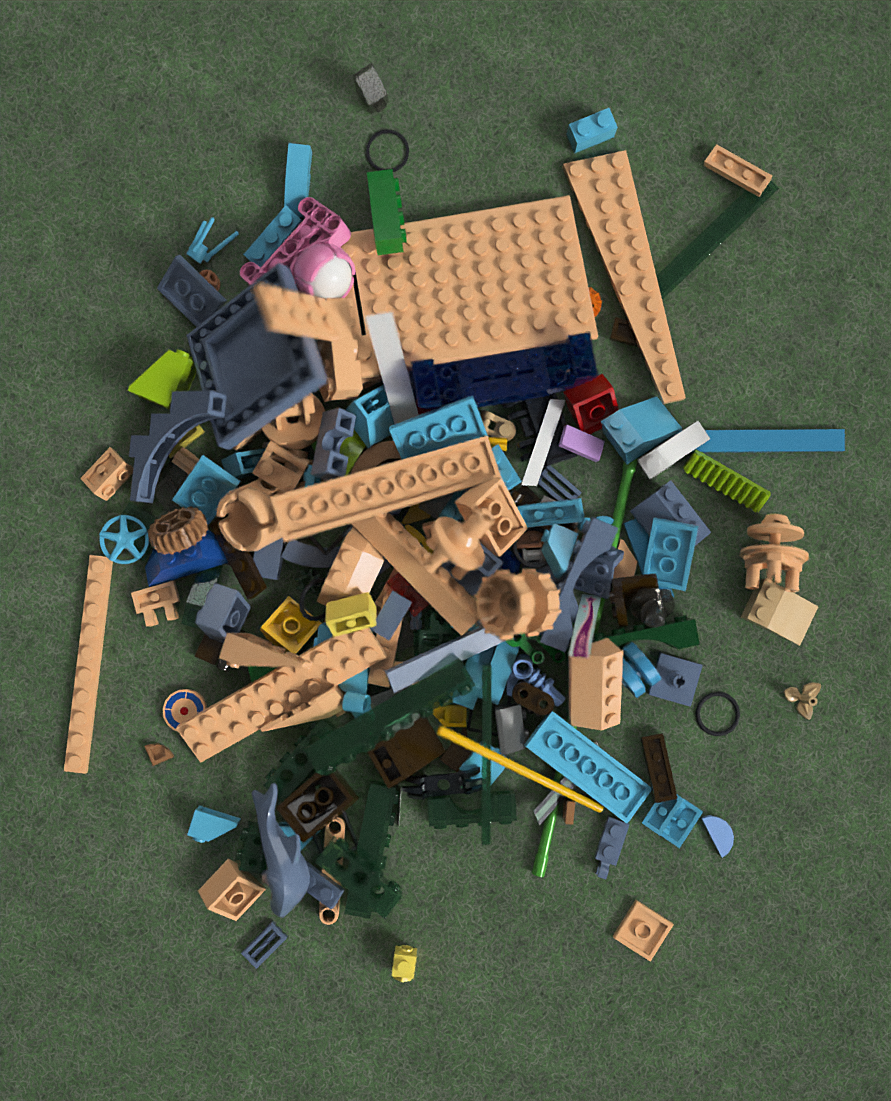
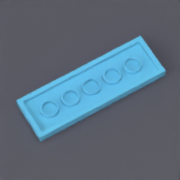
[524,711,652,823]

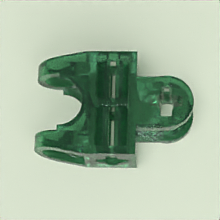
[413,607,461,672]

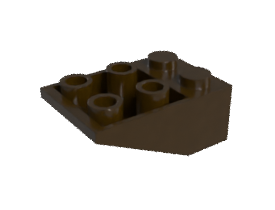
[366,714,446,789]

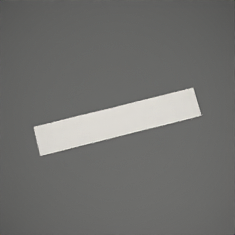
[365,312,419,424]

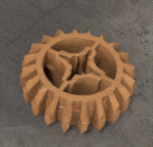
[148,507,208,554]

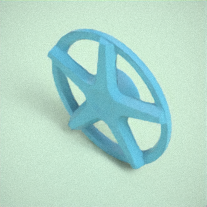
[99,515,149,564]

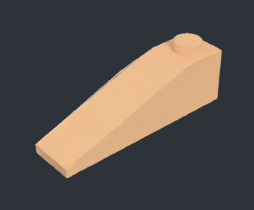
[219,632,313,668]
[260,685,347,732]

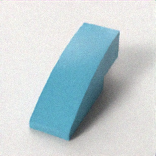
[284,143,312,218]
[478,637,520,705]

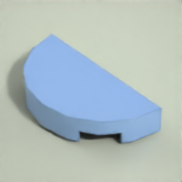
[701,815,734,858]

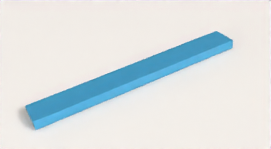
[670,429,845,453]

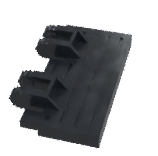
[502,375,577,468]

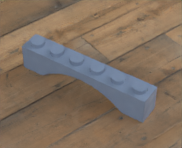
[539,516,619,652]

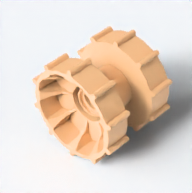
[474,569,561,640]

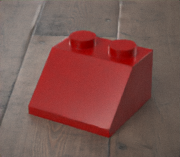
[563,373,619,434]

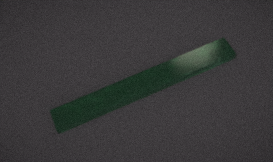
[656,181,779,300]
[481,663,492,845]

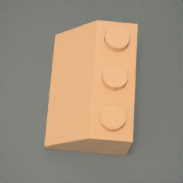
[455,477,528,557]

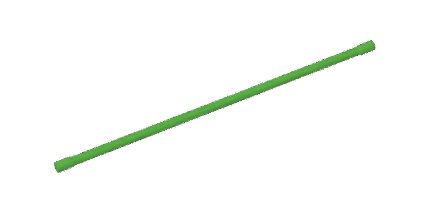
[532,458,638,877]

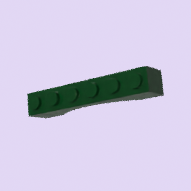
[565,615,700,669]

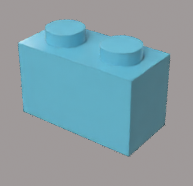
[566,108,618,153]

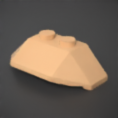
[317,525,384,606]

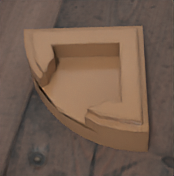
[144,743,174,766]

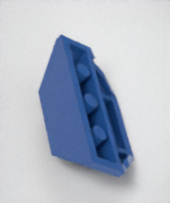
[145,530,228,587]

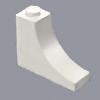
[638,421,710,479]

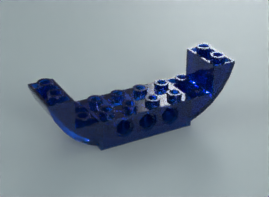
[411,332,598,410]

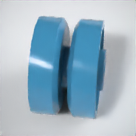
[622,642,661,698]

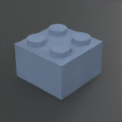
[195,583,251,643]

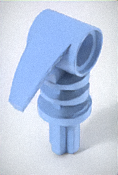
[507,654,565,707]

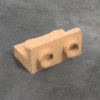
[80,447,133,501]

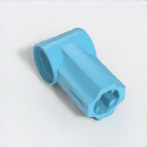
[342,691,376,727]

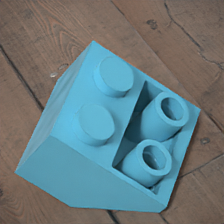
[345,384,395,448]

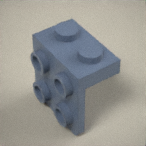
[572,546,624,599]

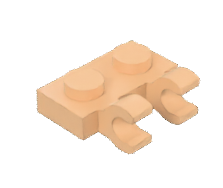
[131,581,181,627]

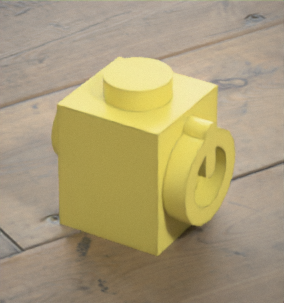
[392,945,417,982]

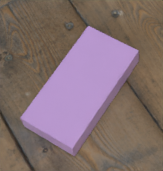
[558,425,605,462]

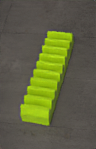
[683,449,771,513]

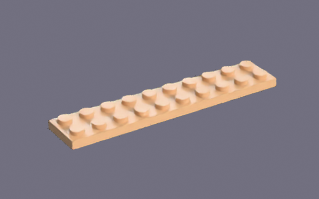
[271,436,501,542]
[176,628,387,763]

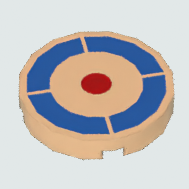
[163,689,207,731]

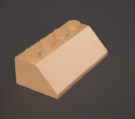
[569,638,623,731]

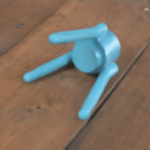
[186,218,239,264]

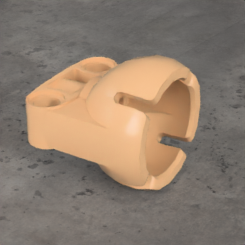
[217,478,285,551]

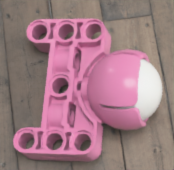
[240,197,355,300]

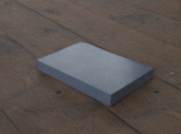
[157,255,227,327]

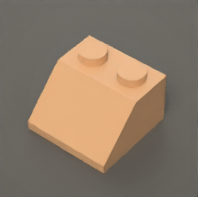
[198,859,266,921]

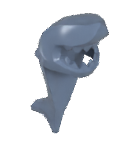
[251,783,310,918]

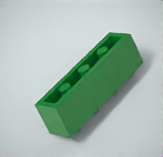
[367,169,407,256]

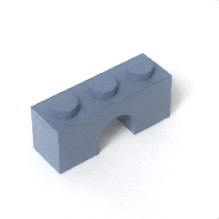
[311,408,356,481]

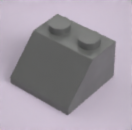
[494,702,529,755]

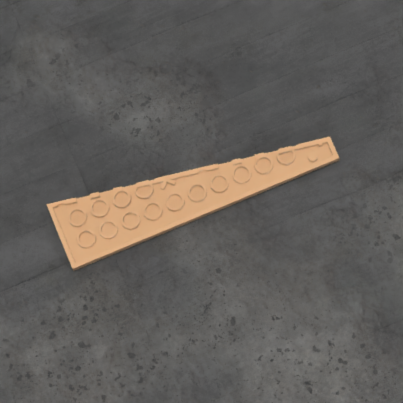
[563,150,686,404]

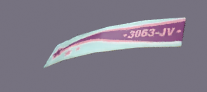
[569,594,601,658]

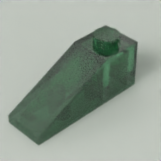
[181,565,223,629]

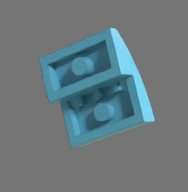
[642,794,703,848]

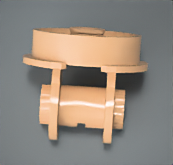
[261,393,325,450]

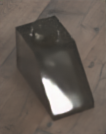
[353,63,388,114]

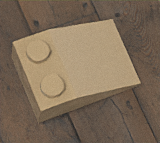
[741,579,818,646]

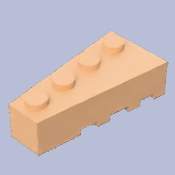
[318,298,362,400]

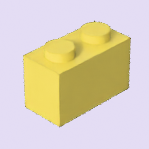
[326,592,376,637]

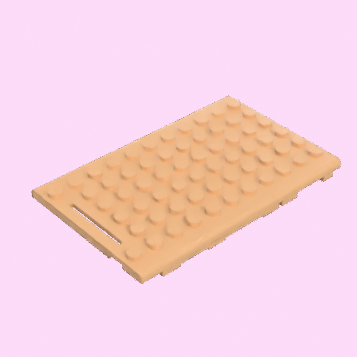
[340,195,598,379]

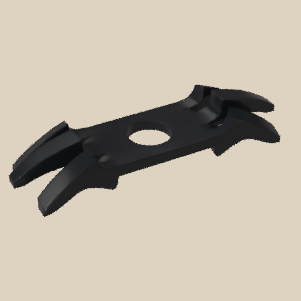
[402,767,486,800]

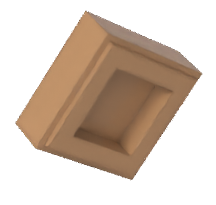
[562,798,575,825]

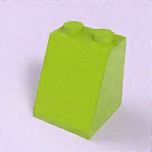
[128,349,197,410]

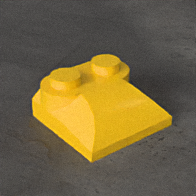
[260,596,322,654]

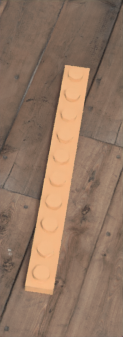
[64,555,113,774]

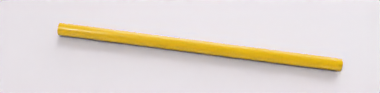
[437,725,604,813]

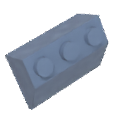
[630,481,711,545]

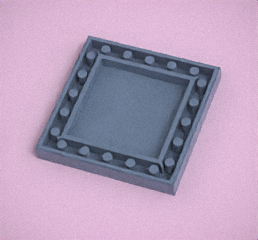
[186,263,328,450]

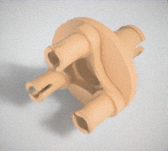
[423,508,494,580]

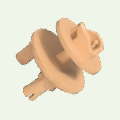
[740,514,809,592]

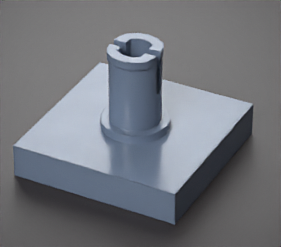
[648,653,703,707]

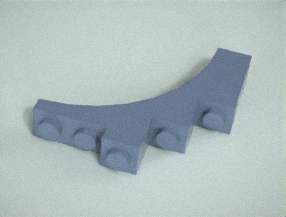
[129,391,227,504]

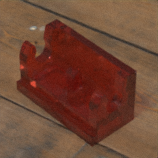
[386,572,430,617]

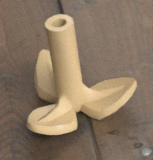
[784,682,821,720]

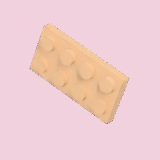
[253,283,340,342]

